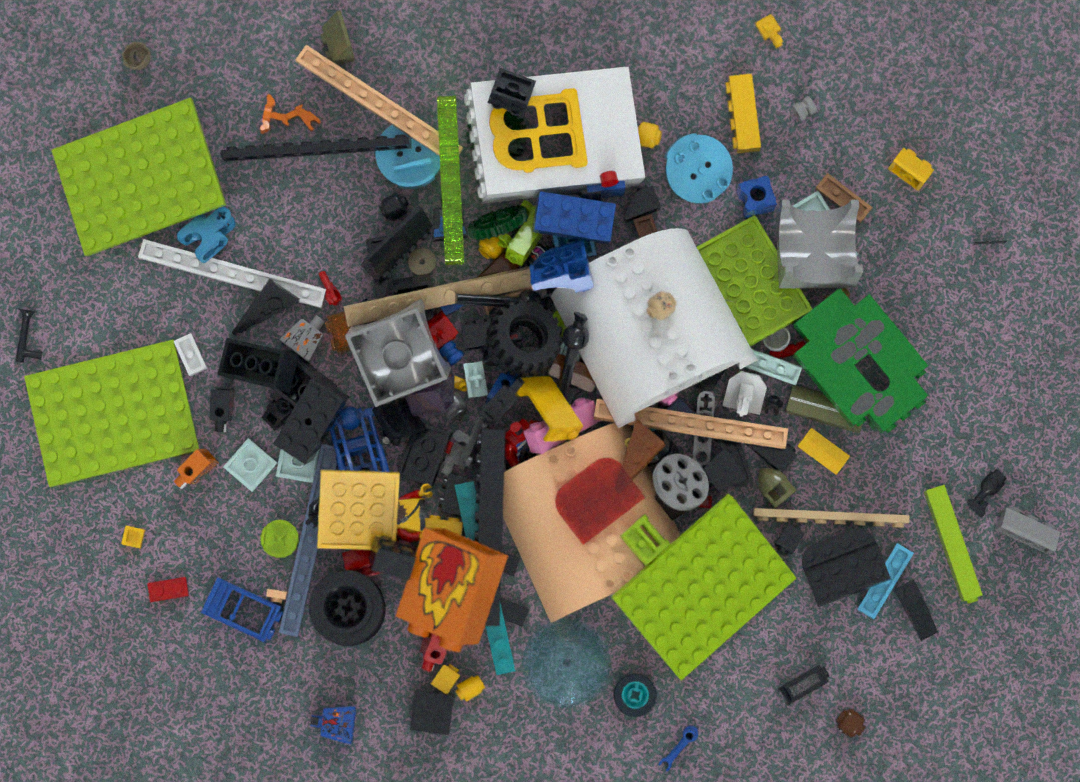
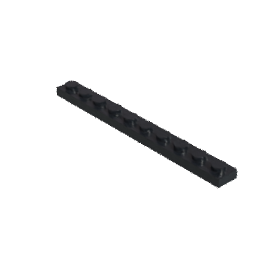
[221,135,412,161]

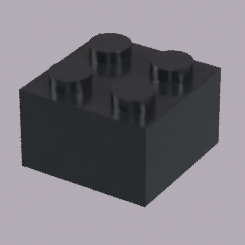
[368,536,416,580]
[410,691,455,735]

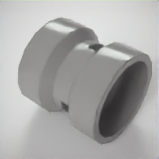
[791,96,817,122]

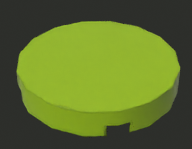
[260,520,299,558]

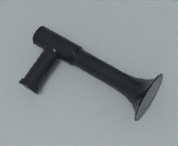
[15,309,43,363]

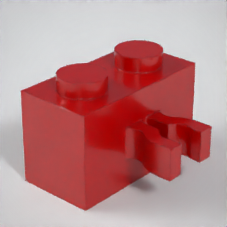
[427,311,459,351]

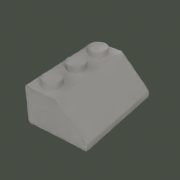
[994,506,1060,554]

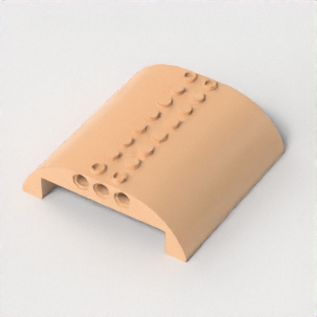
[503,423,680,623]

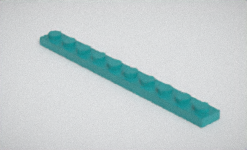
[455,481,515,675]

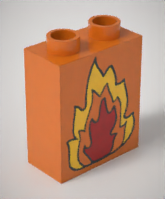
[396,528,508,652]

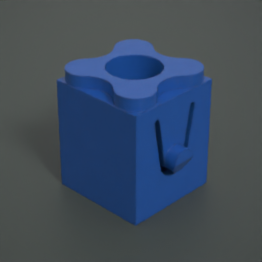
[736,175,777,219]

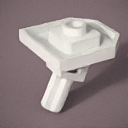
[722,371,767,417]

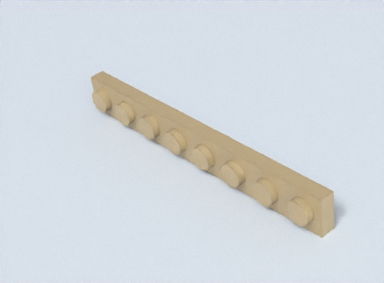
[753,508,909,528]

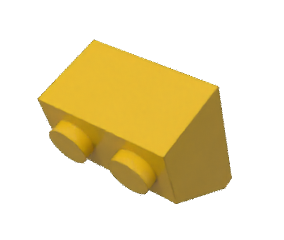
[888,148,934,191]

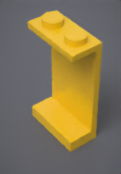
[516,376,583,442]

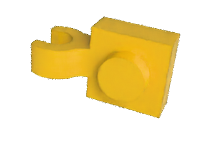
[755,14,783,48]

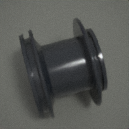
[309,570,386,646]

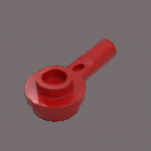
[318,271,342,306]

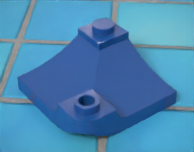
[530,239,594,293]

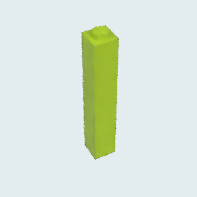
[924,485,983,604]

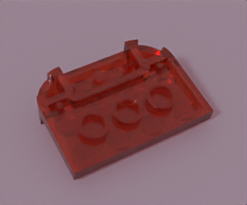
[555,457,646,545]

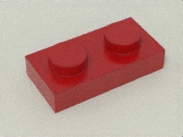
[147,577,189,603]

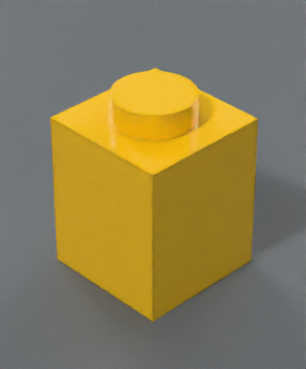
[431,664,460,695]

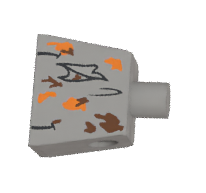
[280,315,325,363]

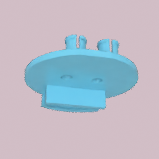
[375,125,443,189]
[664,133,733,203]

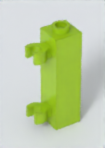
[498,200,543,266]

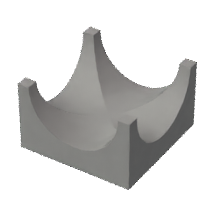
[775,200,863,288]
[345,299,451,407]

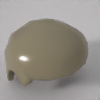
[122,42,151,70]

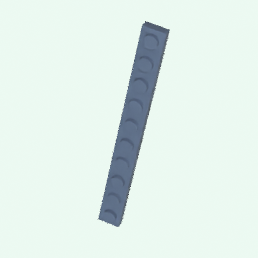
[279,444,341,637]

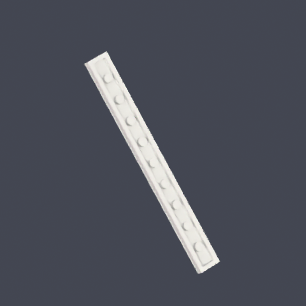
[138,239,326,309]

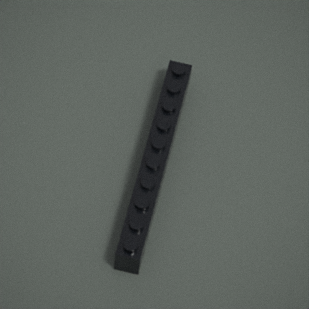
[474,429,505,626]

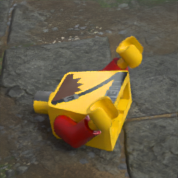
[396,484,433,543]

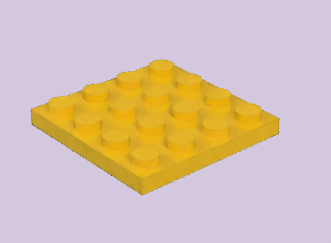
[317,470,400,550]

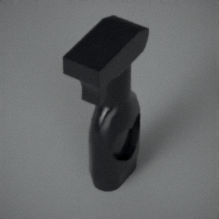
[967,469,1007,518]

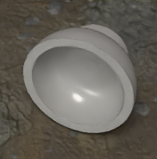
[763,328,790,351]

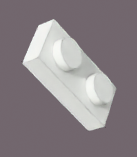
[174,333,207,376]

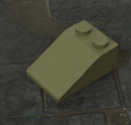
[320,10,355,65]

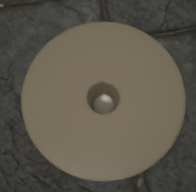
[408,248,436,275]

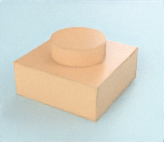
[266,589,288,603]

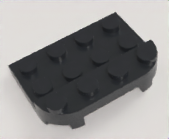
[802,529,891,607]

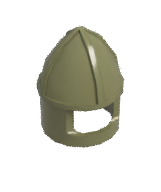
[758,468,797,508]

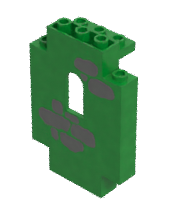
[793,288,929,433]

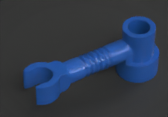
[659,725,699,771]

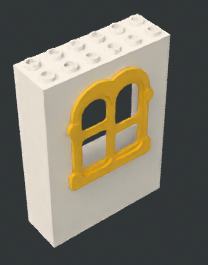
[464,67,645,204]

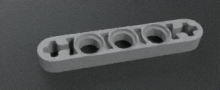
[692,391,715,481]

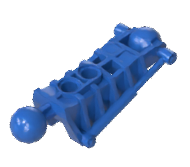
[330,406,390,472]

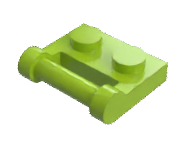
[620,514,671,566]

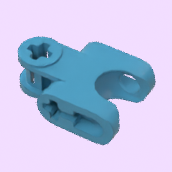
[177,207,235,263]

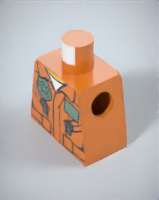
[174,449,219,489]

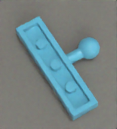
[857,543,914,620]

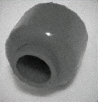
[439,392,467,421]

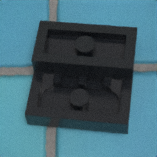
[372,398,425,441]

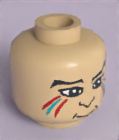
[646,291,676,320]

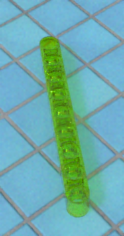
[437,95,465,265]

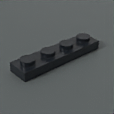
[714,409,754,488]

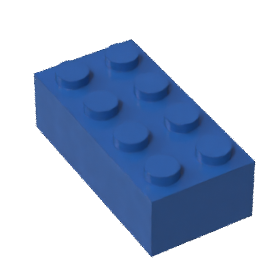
[532,191,616,244]

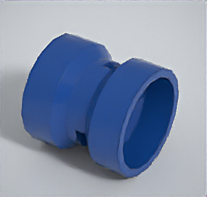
[439,340,465,366]

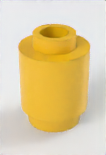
[455,675,485,702]

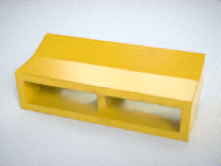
[797,428,850,475]

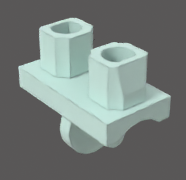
[463,361,488,398]

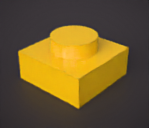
[121,525,146,549]

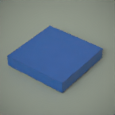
[586,181,625,198]

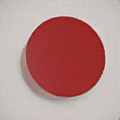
[600,171,619,187]

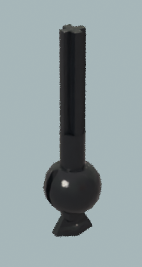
[455,290,553,312]
[559,312,589,400]

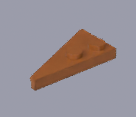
[615,420,665,494]

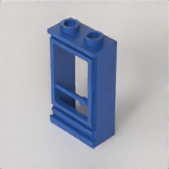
[201,578,283,643]

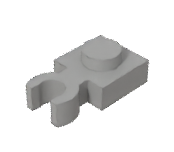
[439,442,464,476]

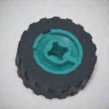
[614,674,657,717]

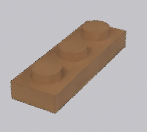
[815,173,873,223]

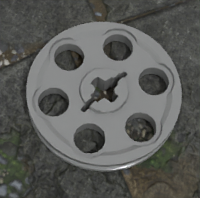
[653,454,709,511]

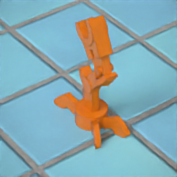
[260,94,321,134]

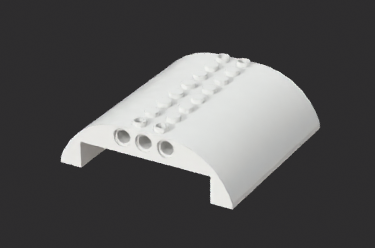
[551,228,757,428]

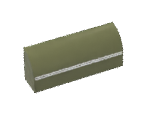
[785,384,863,433]

